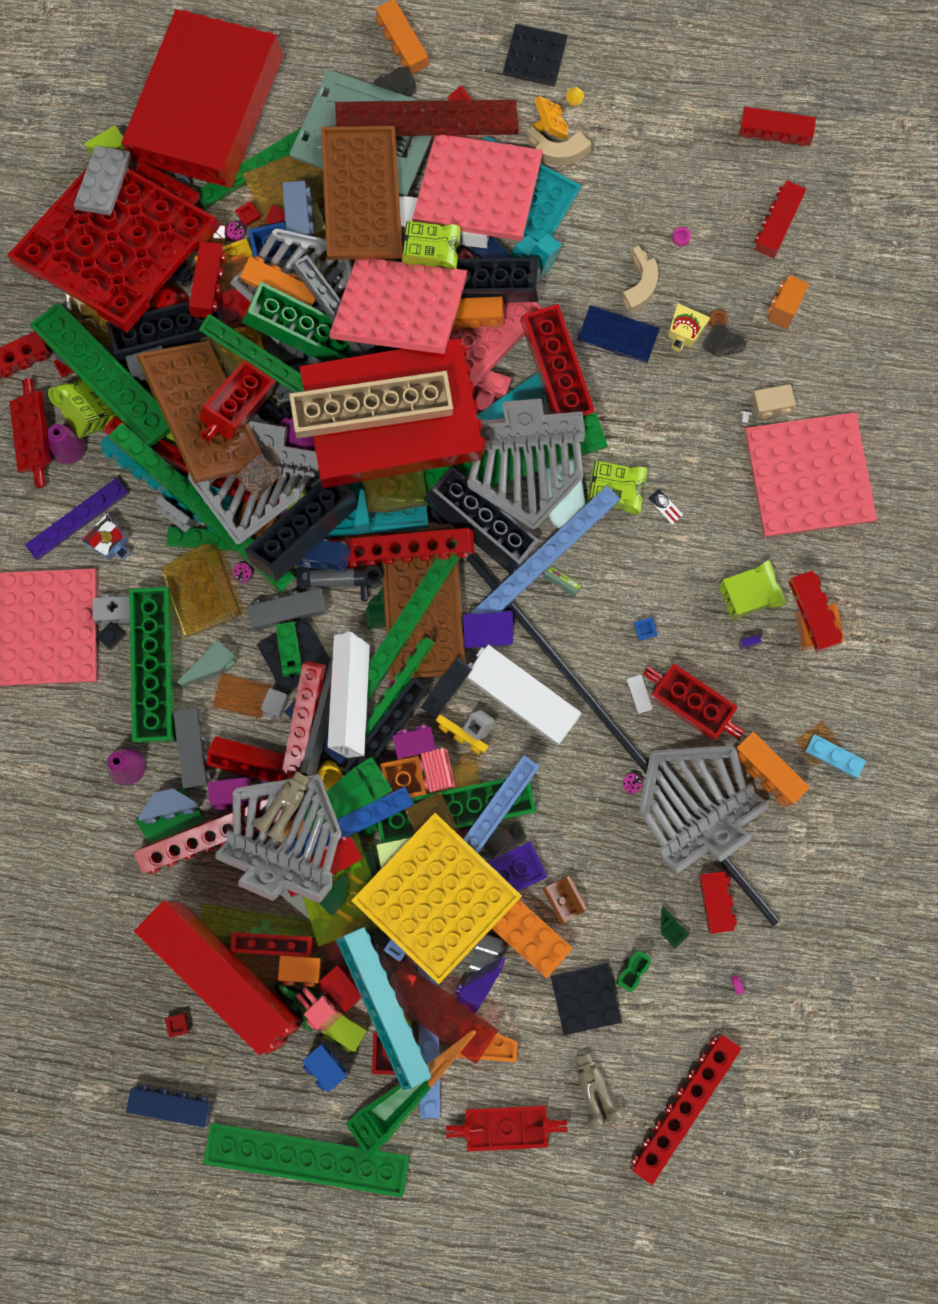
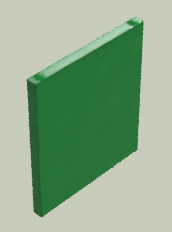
[134,787,206,860]

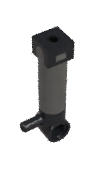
[296,565,383,602]

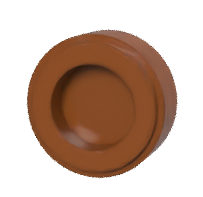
[709,310,728,330]

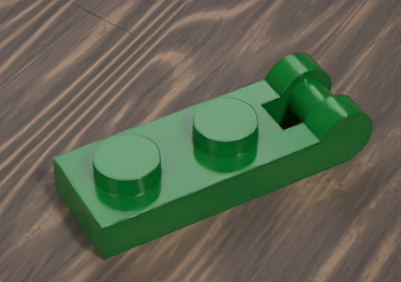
[275,622,302,677]

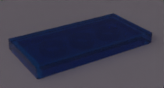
[578,305,660,364]

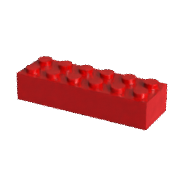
[520,303,595,416]

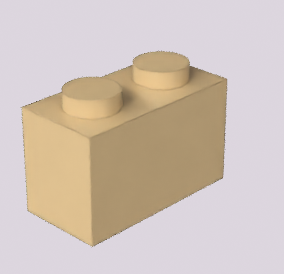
[751,384,796,419]

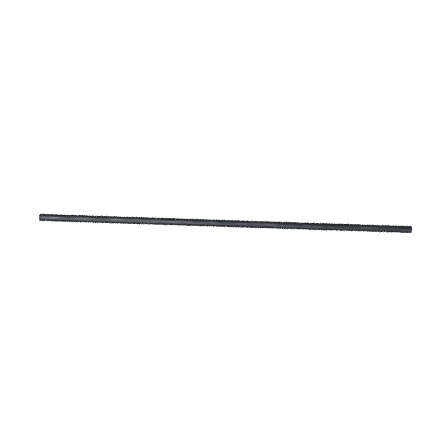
[427,507,780,926]

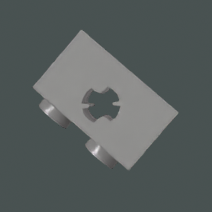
[93,594,130,624]

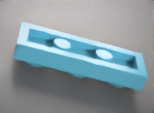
[804,734,866,778]

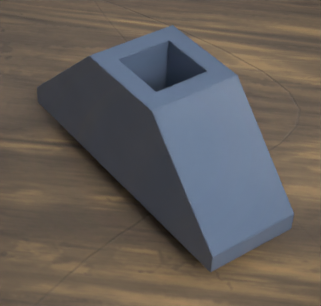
[139,788,200,824]

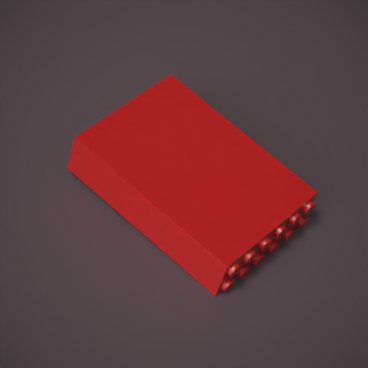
[121,9,283,189]
[300,339,486,488]
[134,900,302,1056]

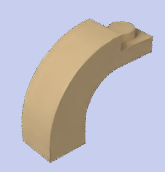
[527,126,592,166]
[622,245,658,314]

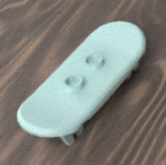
[546,459,586,529]

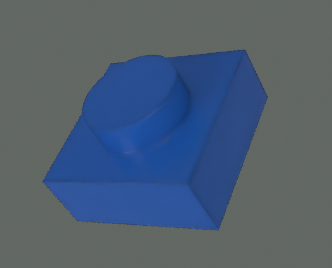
[633,617,658,641]

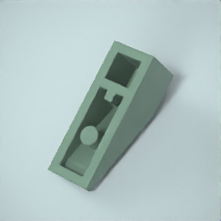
[177,641,237,687]

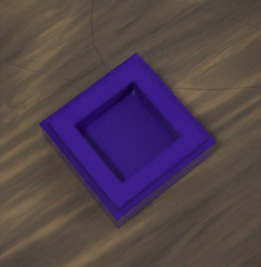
[738,635,762,650]

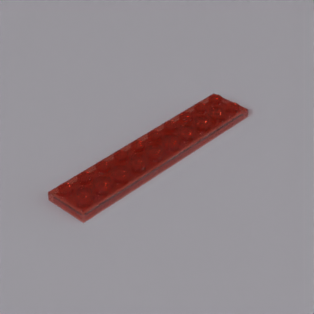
[335,100,519,136]
[314,914,499,1064]

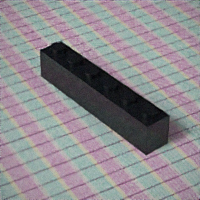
[343,677,429,774]

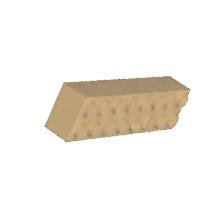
[289,371,453,438]

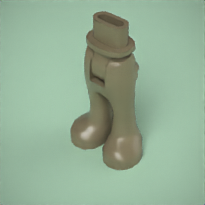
[251,771,310,844]
[575,1053,624,1129]

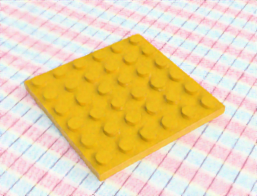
[351,813,522,984]

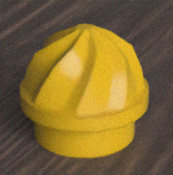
[566,87,584,106]

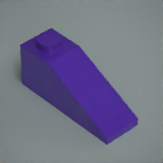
[454,957,505,1014]

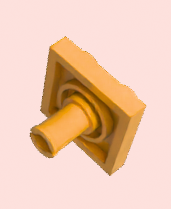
[531,96,569,140]

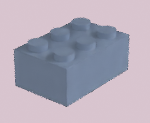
[282,181,315,251]

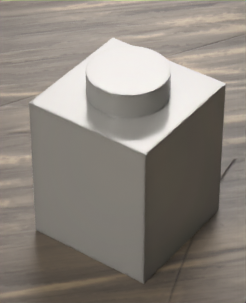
[261,688,289,720]
[463,710,496,740]

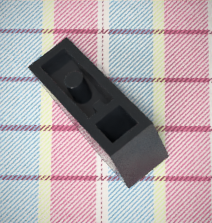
[421,658,473,719]

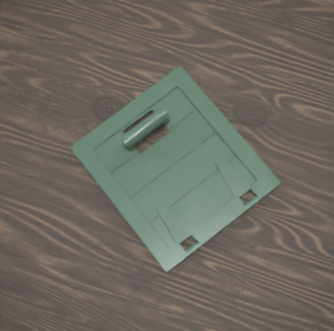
[290,70,443,197]

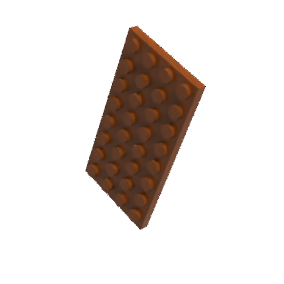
[321,126,403,260]
[137,341,267,484]
[380,523,465,681]

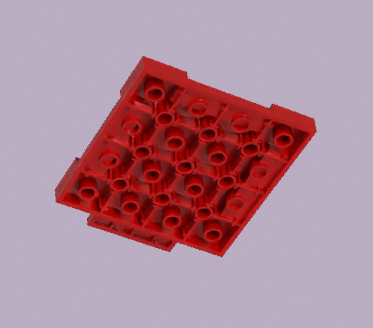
[7,161,218,332]

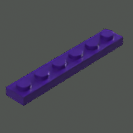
[25,477,129,561]

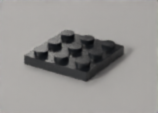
[503,24,568,87]
[257,617,331,694]
[550,963,622,1036]

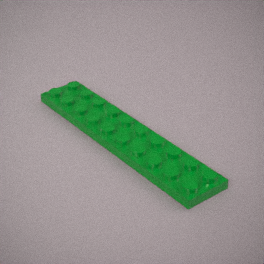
[29,302,170,448]
[424,411,608,509]
[203,1122,410,1198]

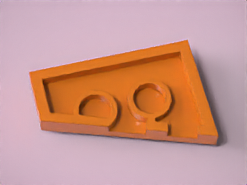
[456,1017,518,1062]

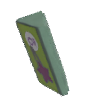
[543,566,582,597]

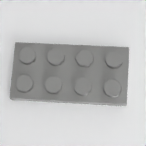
[74,146,132,215]

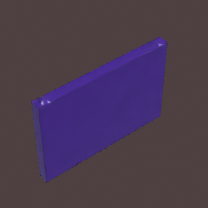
[463,610,513,648]

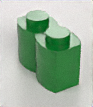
[616,950,651,992]

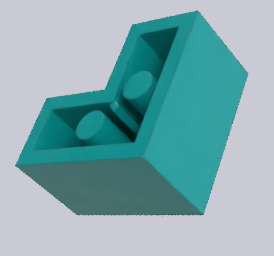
[512,234,562,278]

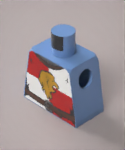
[81,514,130,560]

